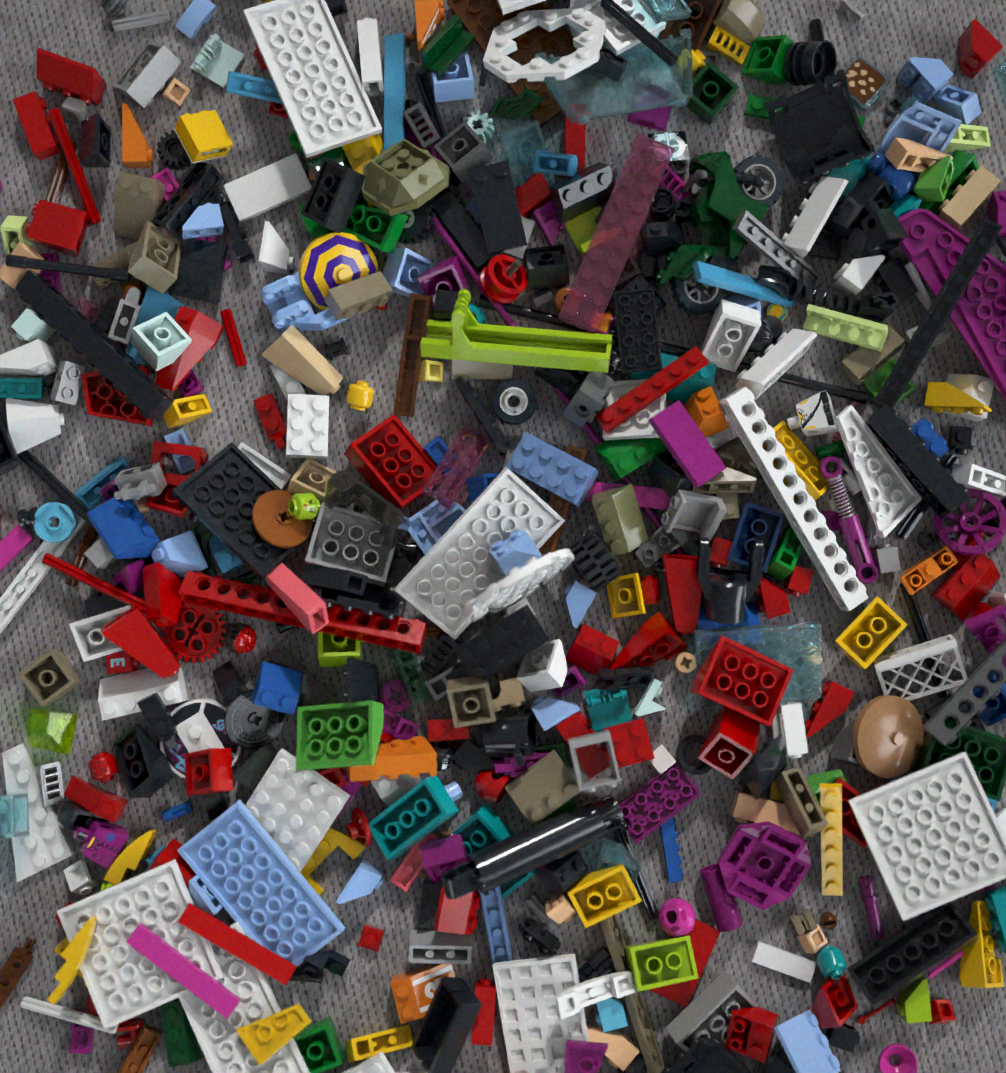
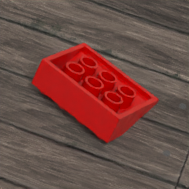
[344,414,445,515]
[690,635,794,727]

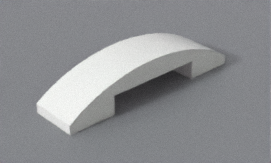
[556,971,635,1019]

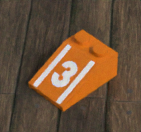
[415,0,445,65]
[390,963,456,1024]

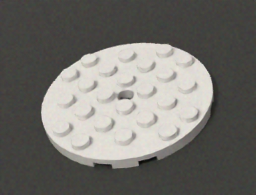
[462,549,575,623]

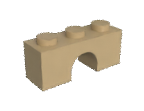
[492,676,525,712]

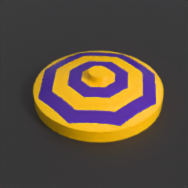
[299,232,378,311]

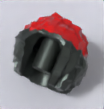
[224,623,257,654]

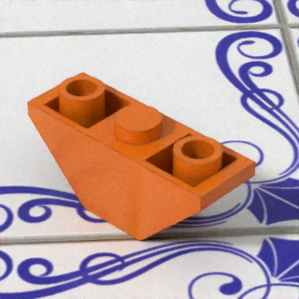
[899,545,958,595]

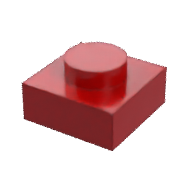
[358,924,384,952]

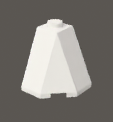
[6,398,65,454]

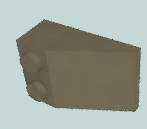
[114,171,166,241]
[128,221,182,294]

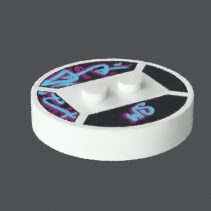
[160,698,244,779]

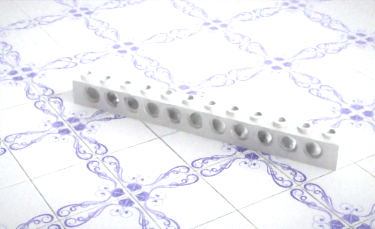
[719,387,869,611]

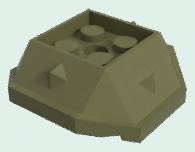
[362,139,450,216]

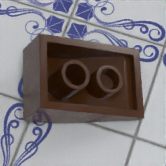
[660,0,724,52]

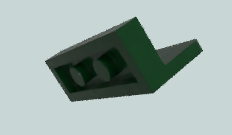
[419,14,476,75]

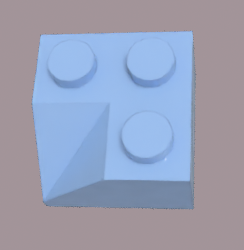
[488,529,543,577]

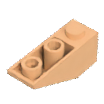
[587,1024,640,1071]

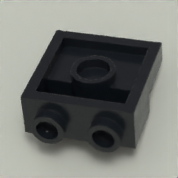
[534,348,590,395]

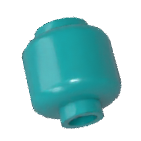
[816,946,847,980]

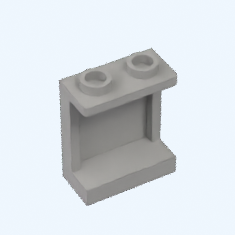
[661,489,727,542]

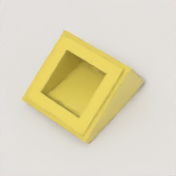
[419,360,444,382]

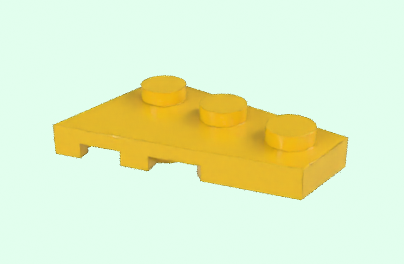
[236,1004,312,1065]

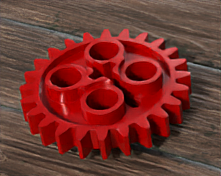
[161,602,229,664]

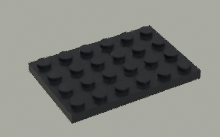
[172,442,316,580]

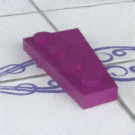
[963,604,1006,667]

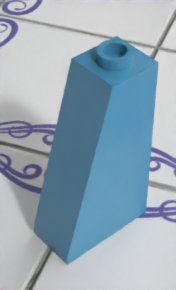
[125,285,185,367]

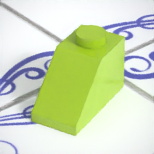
[897,976,932,1024]

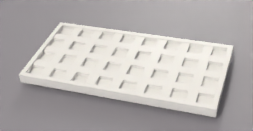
[493,954,589,1073]

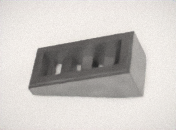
[403,102,441,149]
[35,761,65,807]

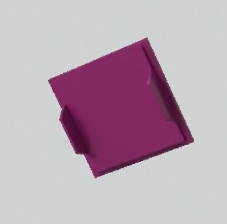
[627,84,675,132]

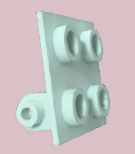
[190,33,245,88]

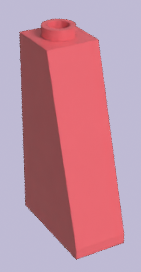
[266,563,329,635]

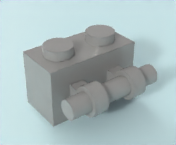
[114,462,167,501]

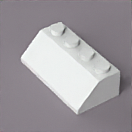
[781,176,848,259]
[735,328,817,401]
[98,660,189,721]

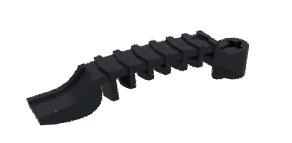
[756,265,899,318]

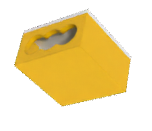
[174,110,233,164]

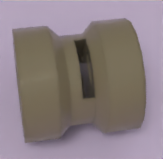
[789,909,817,936]

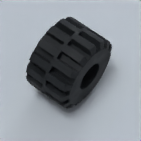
[567,531,621,593]

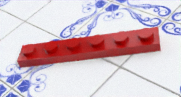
[595,346,709,433]

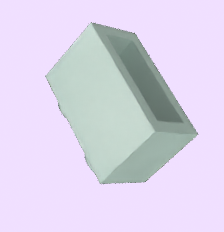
[11,308,57,343]

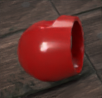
[474,769,514,803]

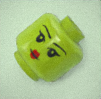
[288,493,320,520]

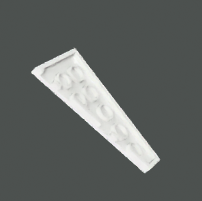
[2,744,75,882]

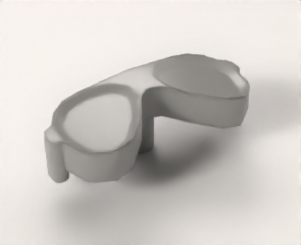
[840,0,865,21]

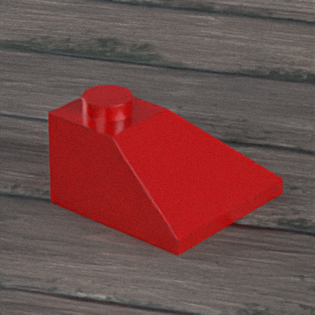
[811,972,859,1029]

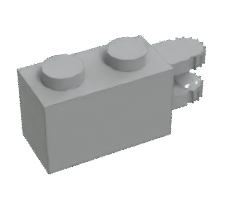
[108,287,141,345]

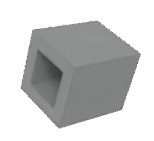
[871,544,901,574]

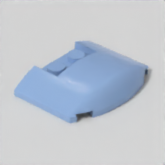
[875,102,962,192]
[403,495,466,555]

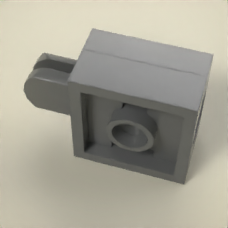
[561,371,613,428]

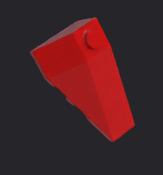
[608,612,688,670]

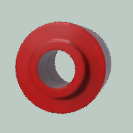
[640,575,661,605]

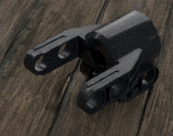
[696,538,764,624]

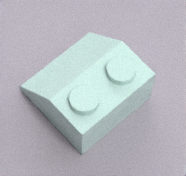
[131,312,192,371]

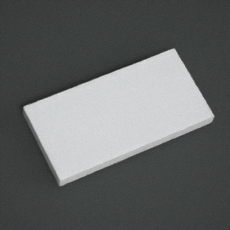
[223,153,311,223]

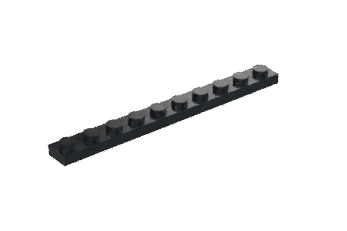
[873,217,1003,408]

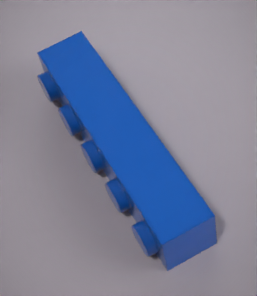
[660,817,684,883]

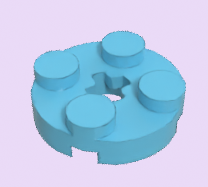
[34,502,78,543]

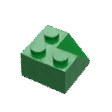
[294,1016,345,1073]

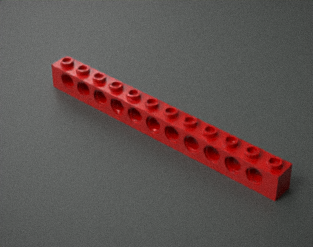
[179,571,426,654]

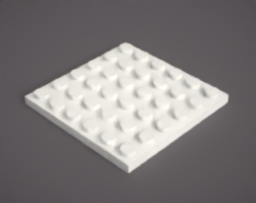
[848,752,1006,921]
[57,859,223,1030]

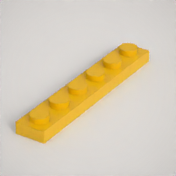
[820,783,843,896]

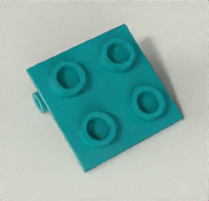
[584,688,633,731]

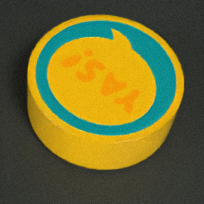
[766,303,787,322]

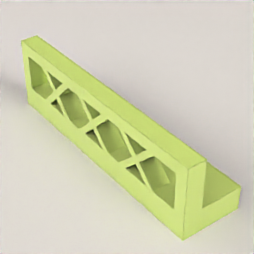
[803,304,888,352]

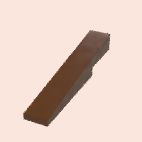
[393,293,432,417]

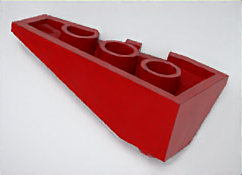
[155,306,224,392]

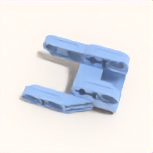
[260,272,355,335]

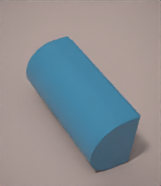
[534,150,578,176]

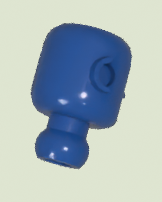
[867,153,915,201]

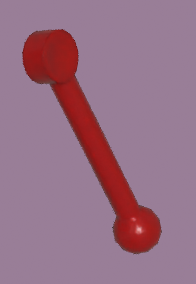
[857,998,895,1025]

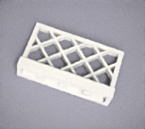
[872,634,967,701]

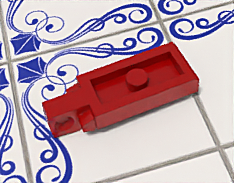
[253,393,286,450]

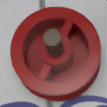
[479,255,528,304]

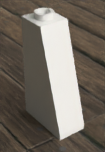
[357,18,384,98]

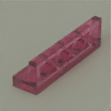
[422,428,489,508]

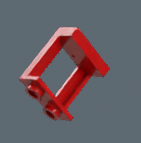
[150,441,208,485]

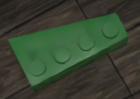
[344,204,409,253]

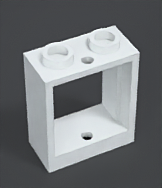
[771,701,808,759]

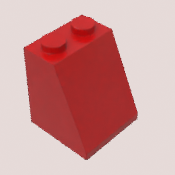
[25,199,89,258]
[698,707,761,779]

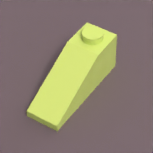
[944,124,991,153]

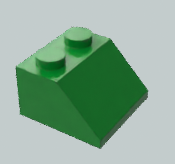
[741,35,794,85]

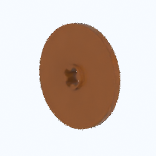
[252,490,313,548]

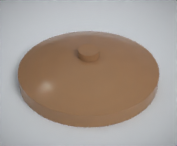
[852,695,924,778]

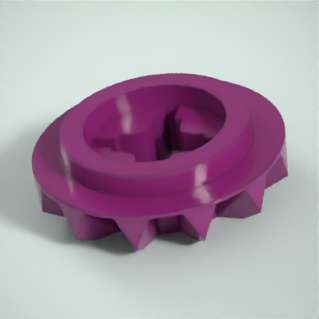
[379,680,412,712]

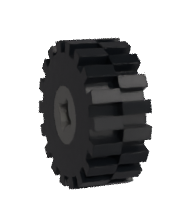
[398,200,437,244]

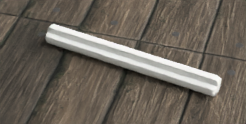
[20,996,119,1034]

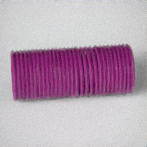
[699,863,743,932]

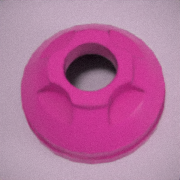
[658,898,695,937]
[878,1043,918,1073]

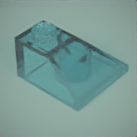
[593,839,641,884]

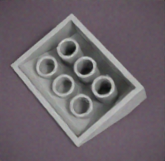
[305,503,401,587]
[666,970,761,1052]

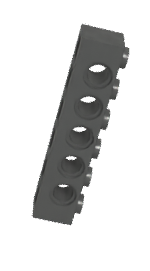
[921,638,1006,745]

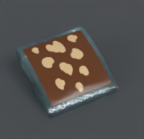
[833,55,890,111]

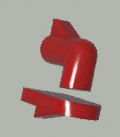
[116,1018,143,1050]

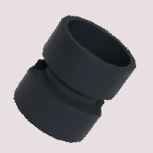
[648,187,675,222]

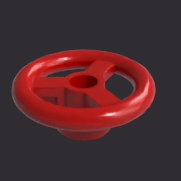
[346,807,372,848]

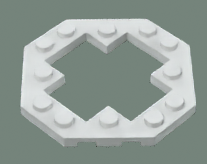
[483,8,606,83]

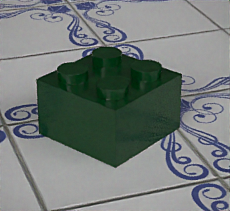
[679,61,739,126]

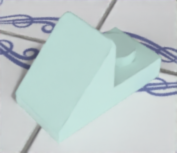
[633,678,666,716]

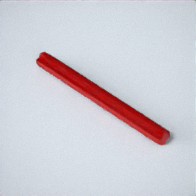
[48,108,102,225]
[42,553,146,614]

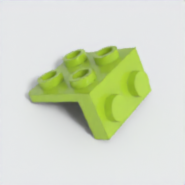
[565,207,620,259]

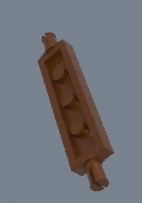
[0,938,36,1009]

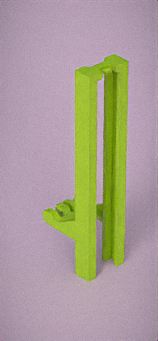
[420,289,613,373]

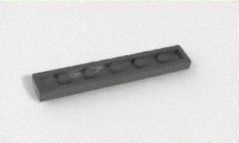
[732,210,822,289]

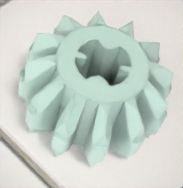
[463,110,494,144]

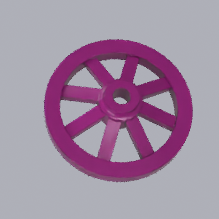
[934,489,1006,555]

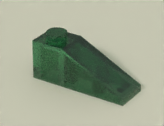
[387,647,431,706]

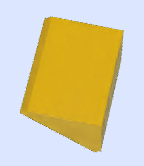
[606,573,646,619]

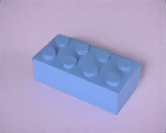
[506,432,599,508]

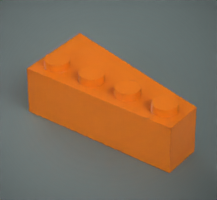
[345,736,437,782]

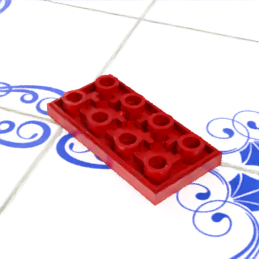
[649,918,720,1008]

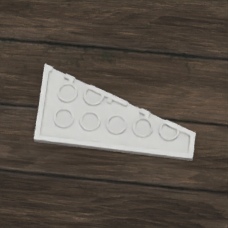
[834,405,922,538]

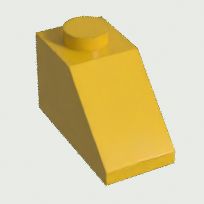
[163,394,213,428]

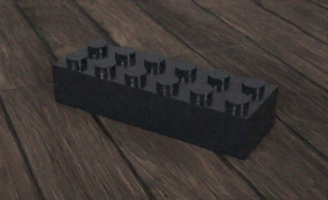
[865,404,970,519]
[847,901,978,1010]

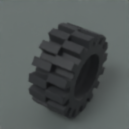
[157,130,191,170]

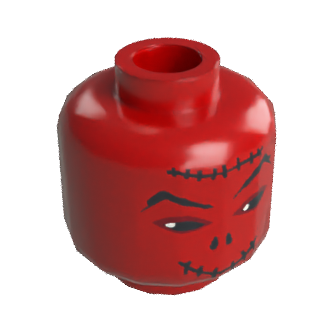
[88,751,118,783]

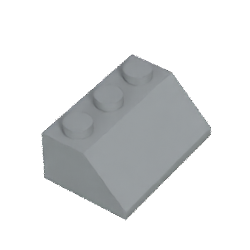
[113,41,181,108]

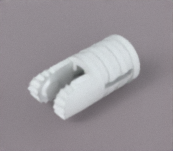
[827,458,861,496]

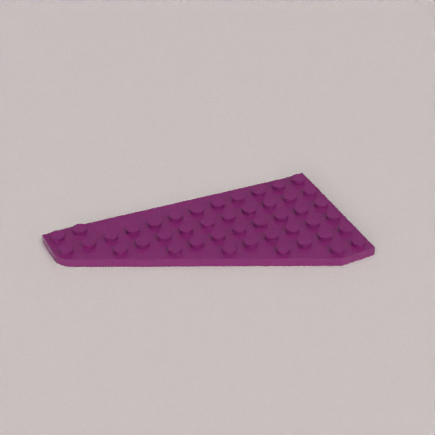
[898,209,1006,402]

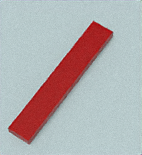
[177,903,297,985]

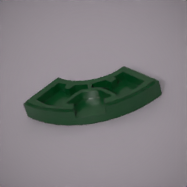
[489,88,543,120]

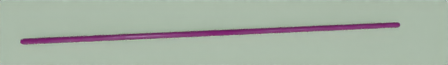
[431,210,685,555]

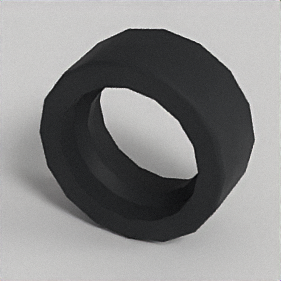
[676,735,713,775]

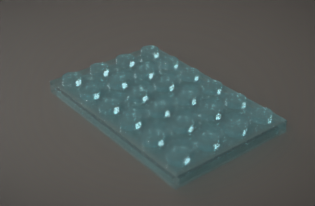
[694,621,821,707]

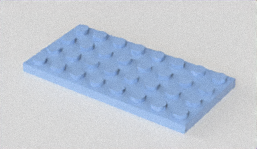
[177,799,345,966]

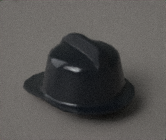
[747,315,783,352]

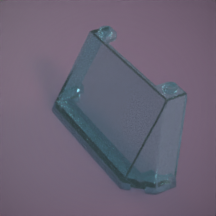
[533,28,693,125]

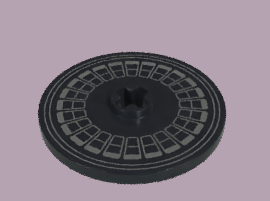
[224,689,285,749]

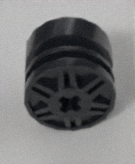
[784,40,837,86]

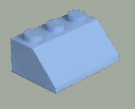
[774,1009,841,1073]

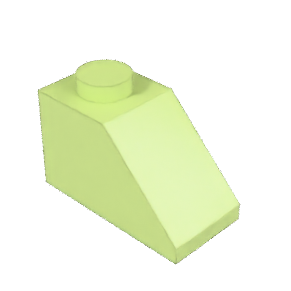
[0,215,31,255]

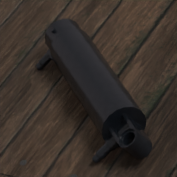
[441,794,629,899]

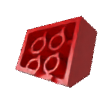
[81,366,153,427]

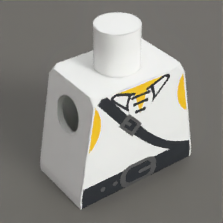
[787,390,839,436]

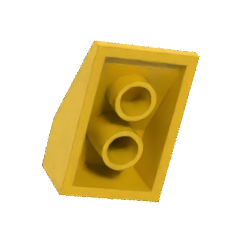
[567,864,642,928]

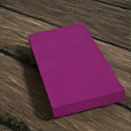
[648,401,726,489]
[619,761,702,844]

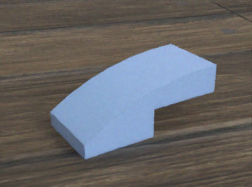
[175,0,217,39]
[164,427,196,474]

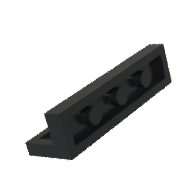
[152,162,224,239]

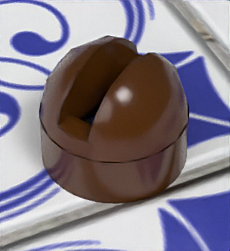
[820,912,837,930]

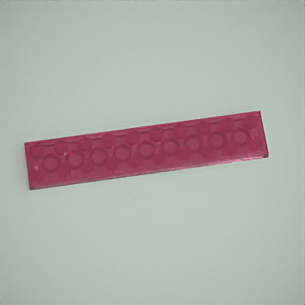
[558,133,675,333]

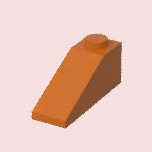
[122,103,155,168]

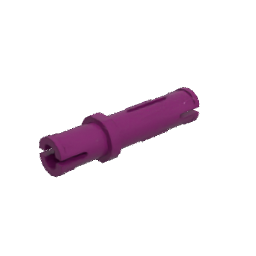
[858,875,884,940]

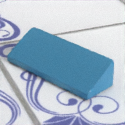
[75,454,133,509]

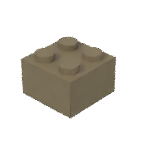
[18,649,83,707]

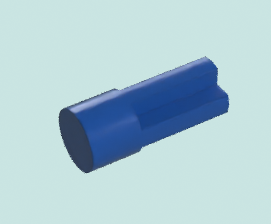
[162,801,194,822]

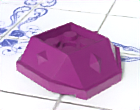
[717,821,811,910]

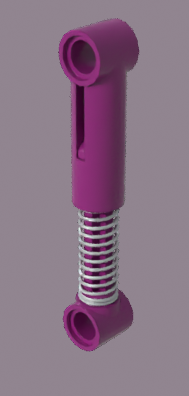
[819,456,878,583]

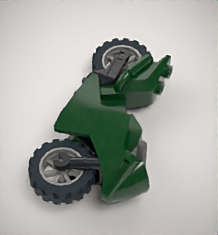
[655,151,785,315]

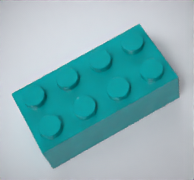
[368,776,459,860]

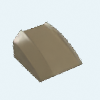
[712,0,765,44]

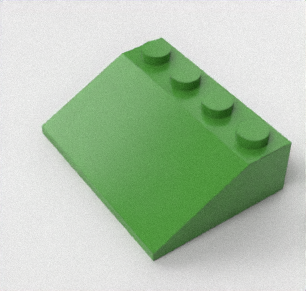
[296,700,384,770]

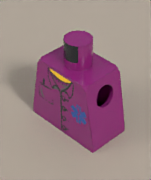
[73,820,129,870]

